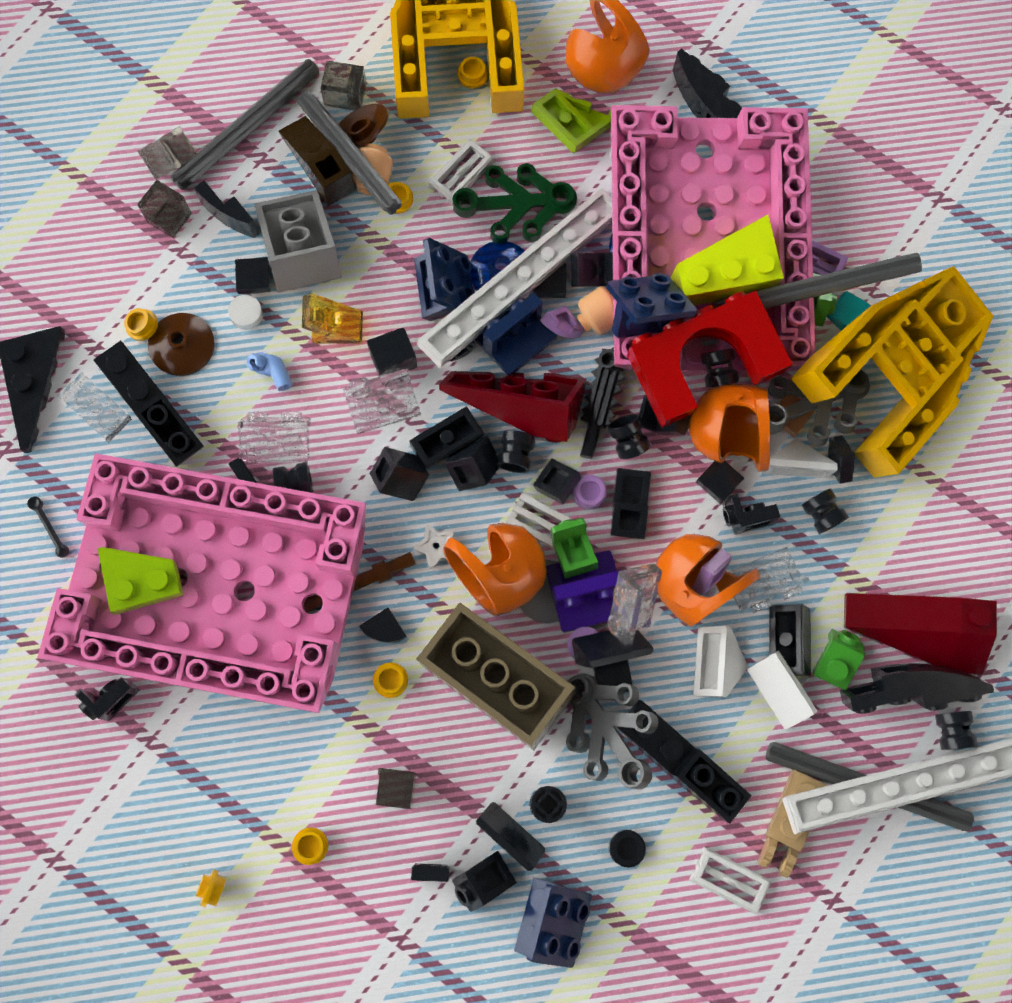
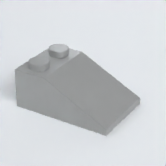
[254,190,342,293]

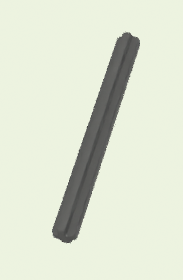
[171,59,319,190]
[297,90,401,215]
[715,253,922,308]
[766,742,974,831]

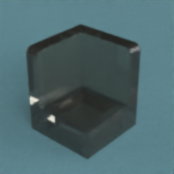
[320,61,367,110]
[137,126,196,180]
[138,180,192,238]
[376,768,417,809]

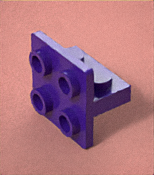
[546,550,629,633]

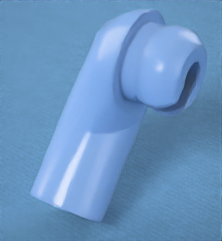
[247,352,293,391]

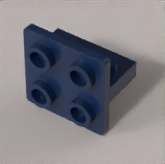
[414,238,475,321]
[607,273,697,338]
[474,293,557,376]
[514,877,592,968]

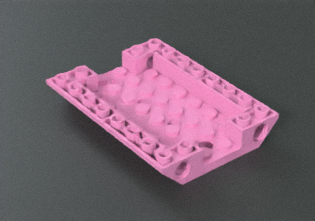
[611,105,816,374]
[37,453,366,713]

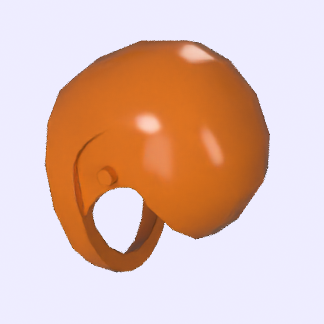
[565,0,650,93]
[688,384,770,472]
[443,523,547,617]
[653,533,760,627]

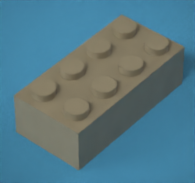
[416,602,576,751]

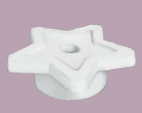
[413,525,454,569]

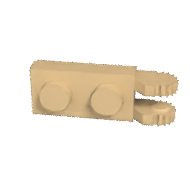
[758,770,828,878]

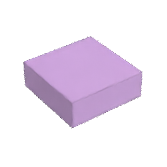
[692,549,731,595]

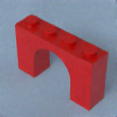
[627,290,793,428]

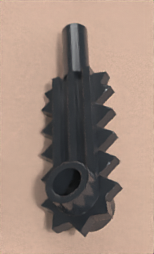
[580,347,626,459]

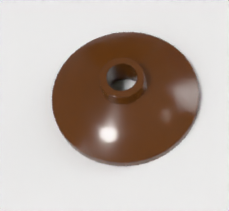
[338,103,389,148]
[148,313,215,376]

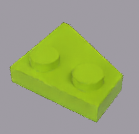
[531,88,611,154]
[97,547,184,615]

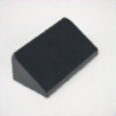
[409,406,485,469]
[769,604,811,676]
[572,625,654,668]
[476,802,545,872]

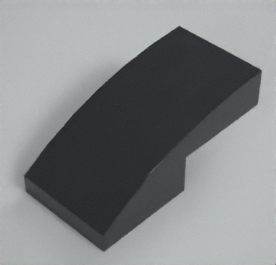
[194,180,259,238]
[571,252,613,287]
[610,468,651,540]

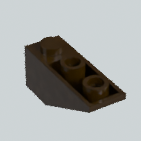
[278,116,355,206]

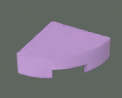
[540,306,585,339]

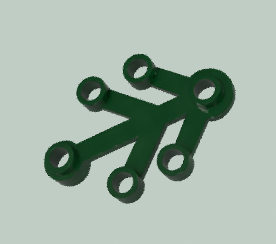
[452,163,577,244]

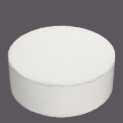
[228,295,263,330]

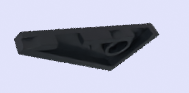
[0,326,65,453]

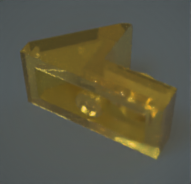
[302,293,363,344]

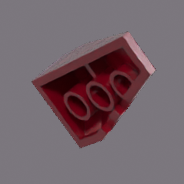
[439,371,587,443]
[844,593,997,675]

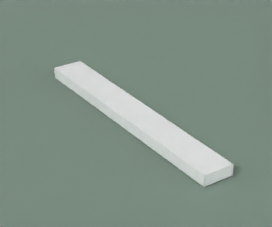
[417,188,612,368]
[782,738,1012,835]

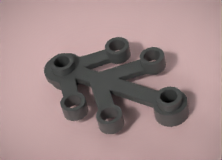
[768,370,870,446]
[566,673,658,790]

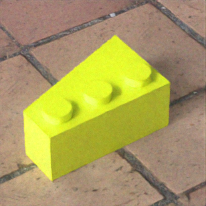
[670,215,784,306]

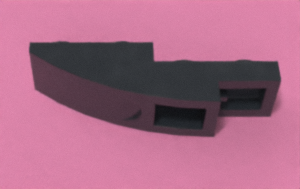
[672,48,742,118]
[93,340,204,467]
[840,663,994,714]
[616,700,752,824]

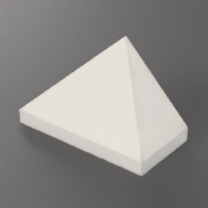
[762,438,838,479]
[693,626,748,697]

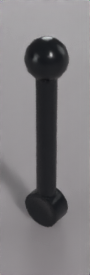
[27,496,69,558]

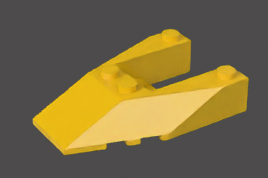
[390,0,524,119]
[791,266,993,478]

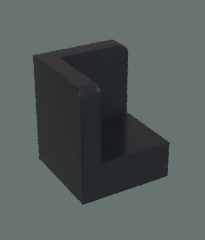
[366,328,417,381]
[444,436,499,491]
[369,447,430,501]

